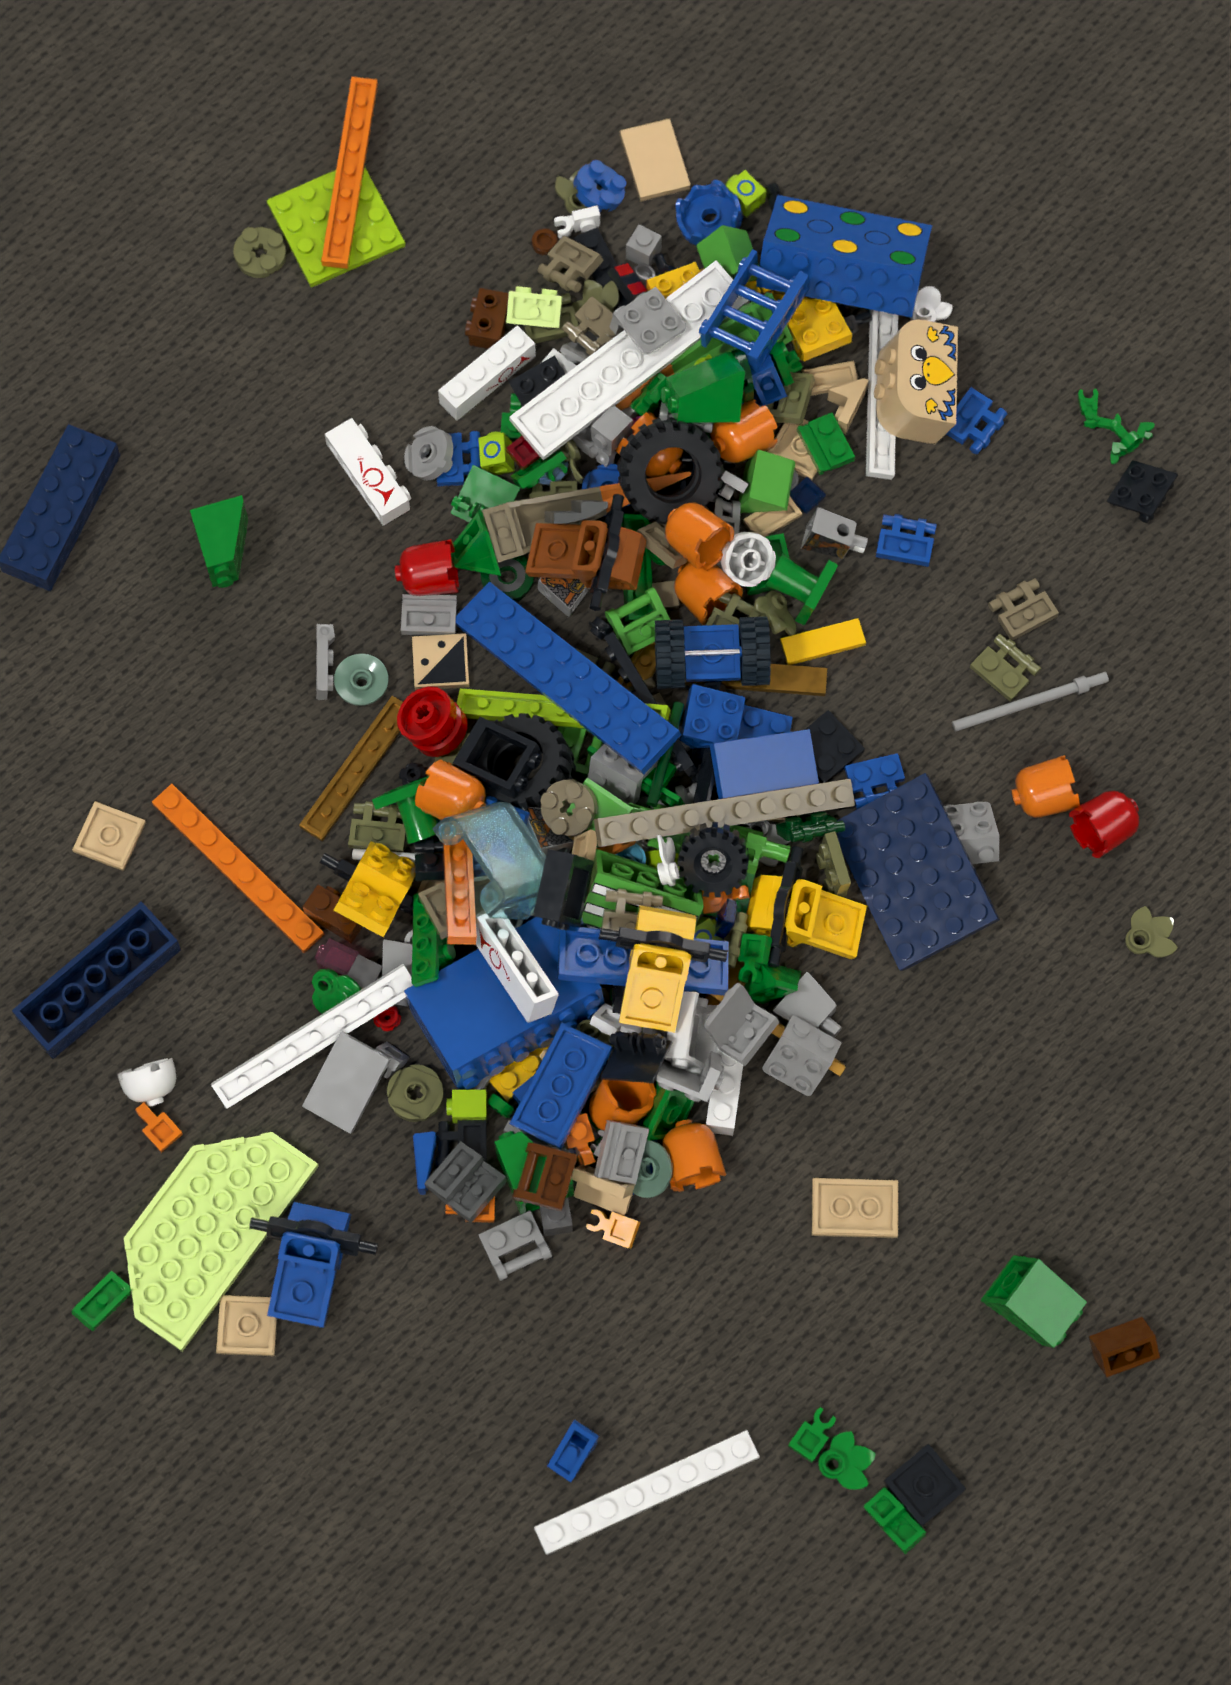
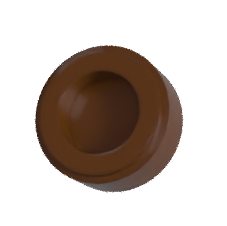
[532,229,558,255]

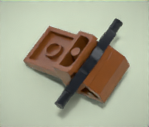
[525,494,647,611]

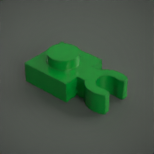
[630,372,666,416]
[738,934,772,984]
[788,1407,836,1463]

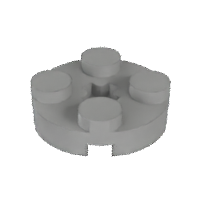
[404,426,453,480]

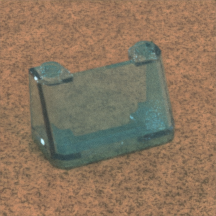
[433,802,546,920]

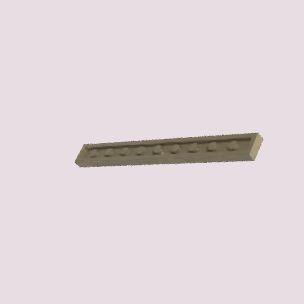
[594,779,855,847]

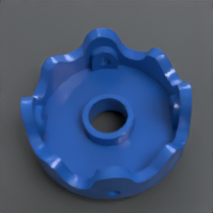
[676,180,742,245]

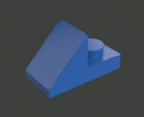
[547,1420,599,1482]

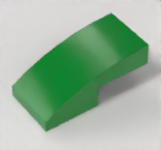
[863,1487,926,1554]

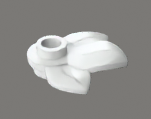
[910,286,953,322]
[657,835,679,886]

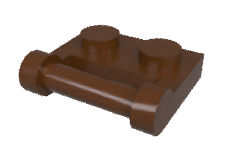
[512,1143,578,1212]

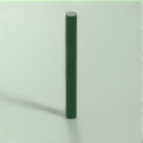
[646,702,684,807]

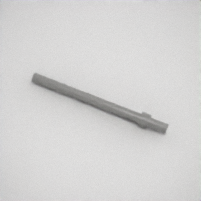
[952,672,1109,732]

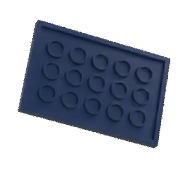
[836,773,1000,971]

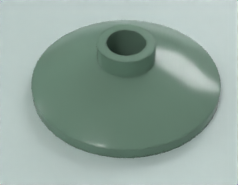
[334,654,388,706]
[633,1140,672,1198]

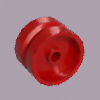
[397,686,468,757]

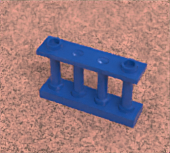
[699,249,809,372]

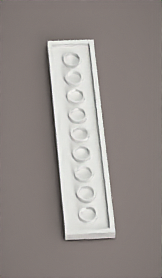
[509,261,750,460]

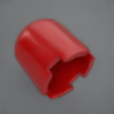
[395,539,459,596]
[1069,791,1140,858]

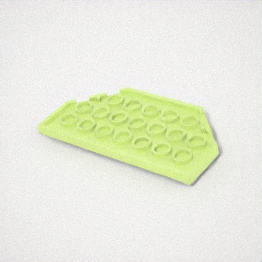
[124,1132,319,1352]

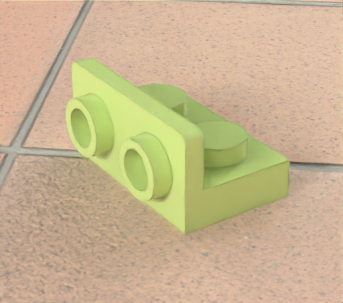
[506,286,563,328]

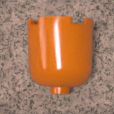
[710,399,778,463]
[616,411,683,478]
[665,502,735,570]
[674,562,743,626]
[1011,755,1080,818]
[415,759,486,827]
[589,1080,656,1131]
[662,1120,726,1192]

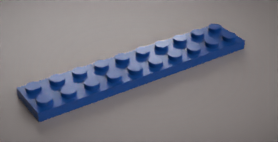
[455,582,681,775]

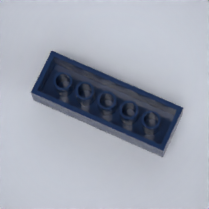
[0,424,120,592]
[12,901,181,1059]

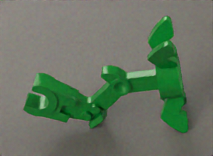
[1078,389,1155,465]

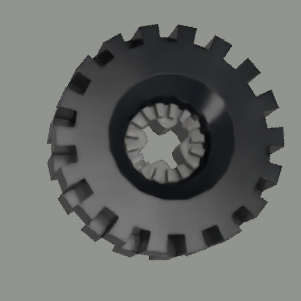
[678,822,749,898]

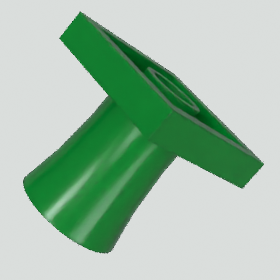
[765,553,838,625]
[372,776,442,844]

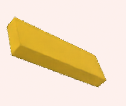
[780,618,866,665]

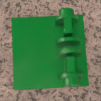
[451,465,520,522]

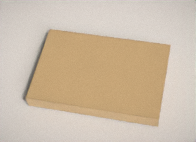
[620,119,691,201]
[812,1178,898,1238]

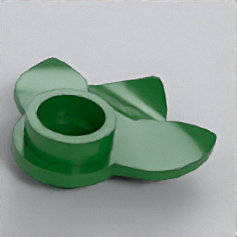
[312,969,361,1014]
[818,1431,876,1490]

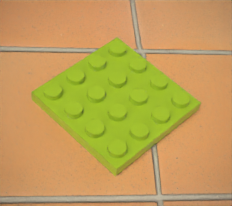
[267,167,405,288]

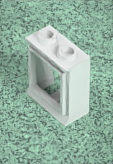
[665,992,718,1076]

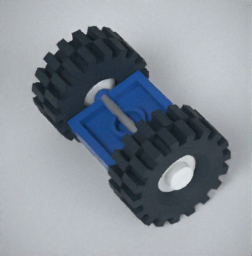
[655,617,771,689]

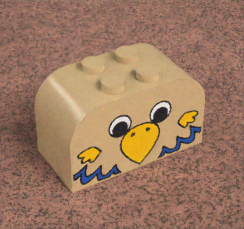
[874,320,958,444]

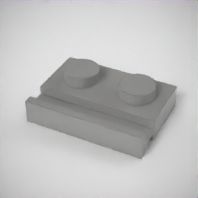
[401,594,457,635]
[594,1120,649,1184]

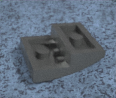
[545,500,608,524]
[424,1141,507,1223]

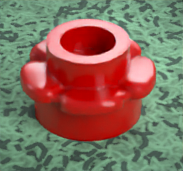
[373,1005,401,1032]

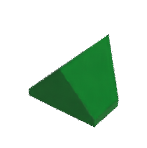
[451,512,501,576]
[744,965,801,1003]

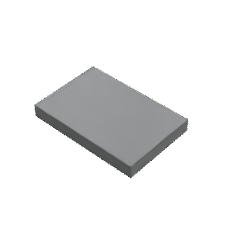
[302,1032,391,1134]

